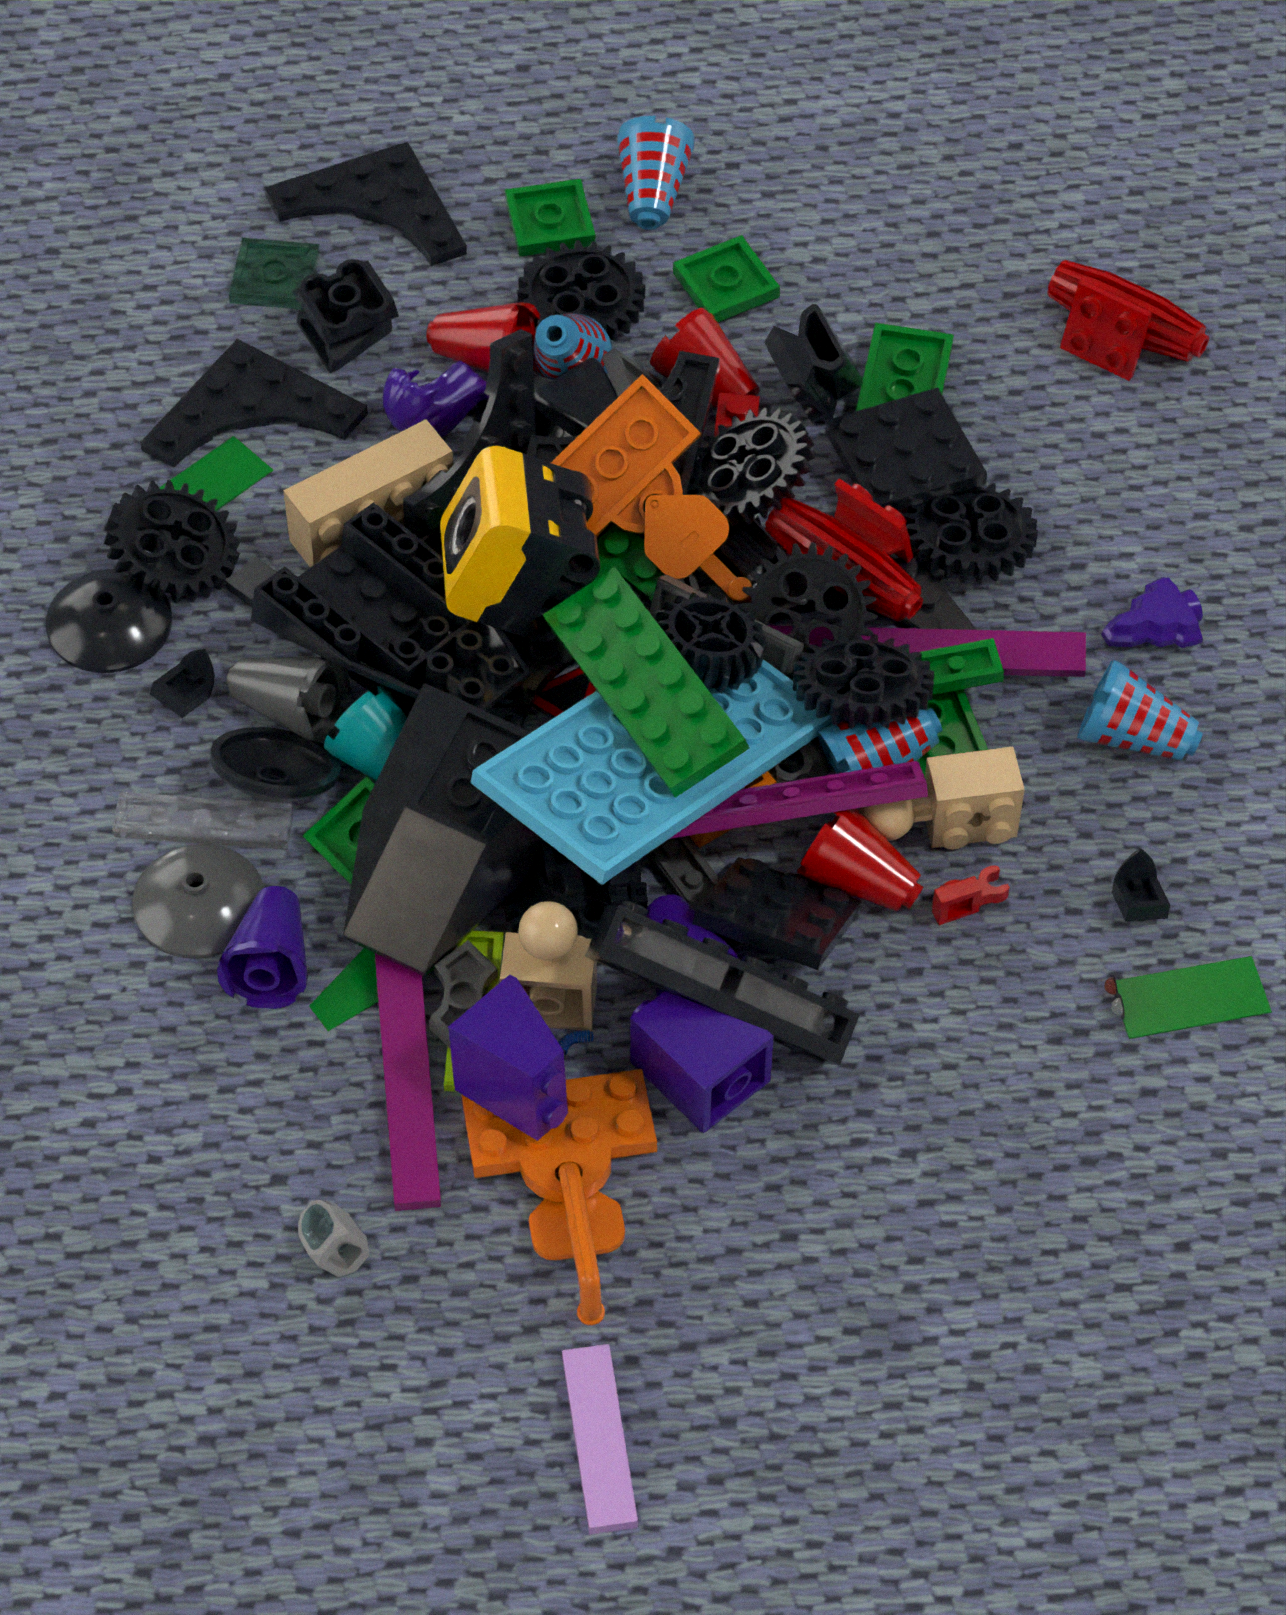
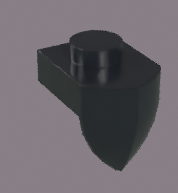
[150,649,215,718]
[1112,848,1170,922]

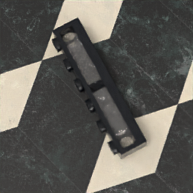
[585,900,860,1065]

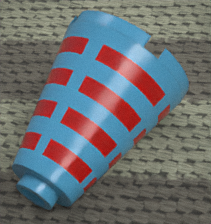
[617,116,695,230]
[533,314,612,380]
[1077,659,1203,760]
[817,708,943,774]

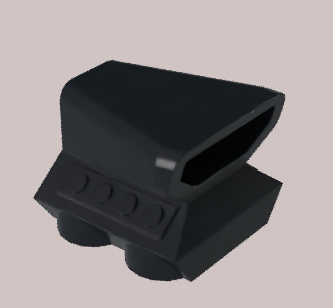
[292,259,399,374]
[764,304,863,423]
[535,357,618,437]

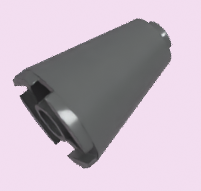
[227,657,350,741]

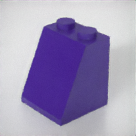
[448,974,568,1141]
[630,991,774,1134]

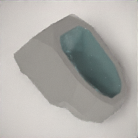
[298,1200,370,1277]

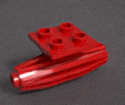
[1047,260,1209,381]
[764,478,923,622]

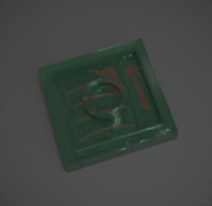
[229,237,320,310]

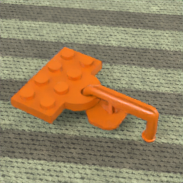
[551,374,753,604]
[461,1069,657,1325]

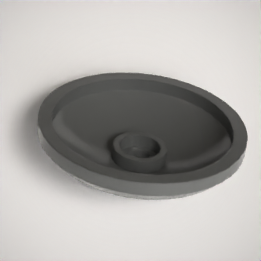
[132,844,264,959]

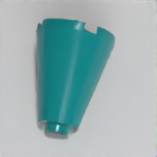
[324,685,407,781]

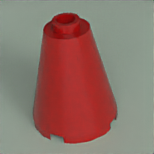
[426,302,540,373]
[650,307,760,408]
[796,808,924,912]

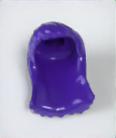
[382,361,489,437]

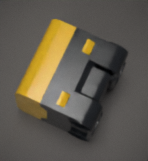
[440,446,601,643]

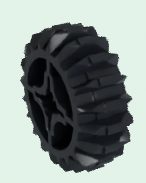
[654,592,766,694]

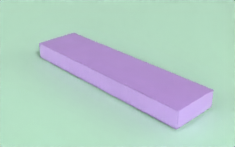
[562,1344,638,1535]

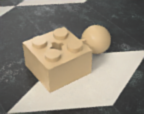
[859,747,1025,850]
[500,901,597,1031]

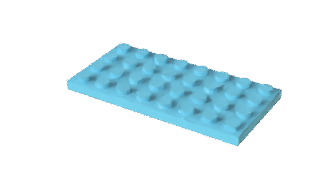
[471,660,833,885]

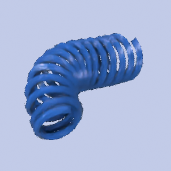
[558,1029,594,1055]

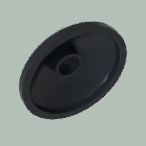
[46,569,172,673]
[210,727,341,803]

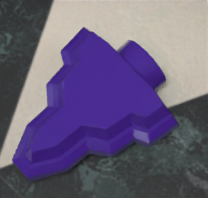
[1101,577,1203,648]

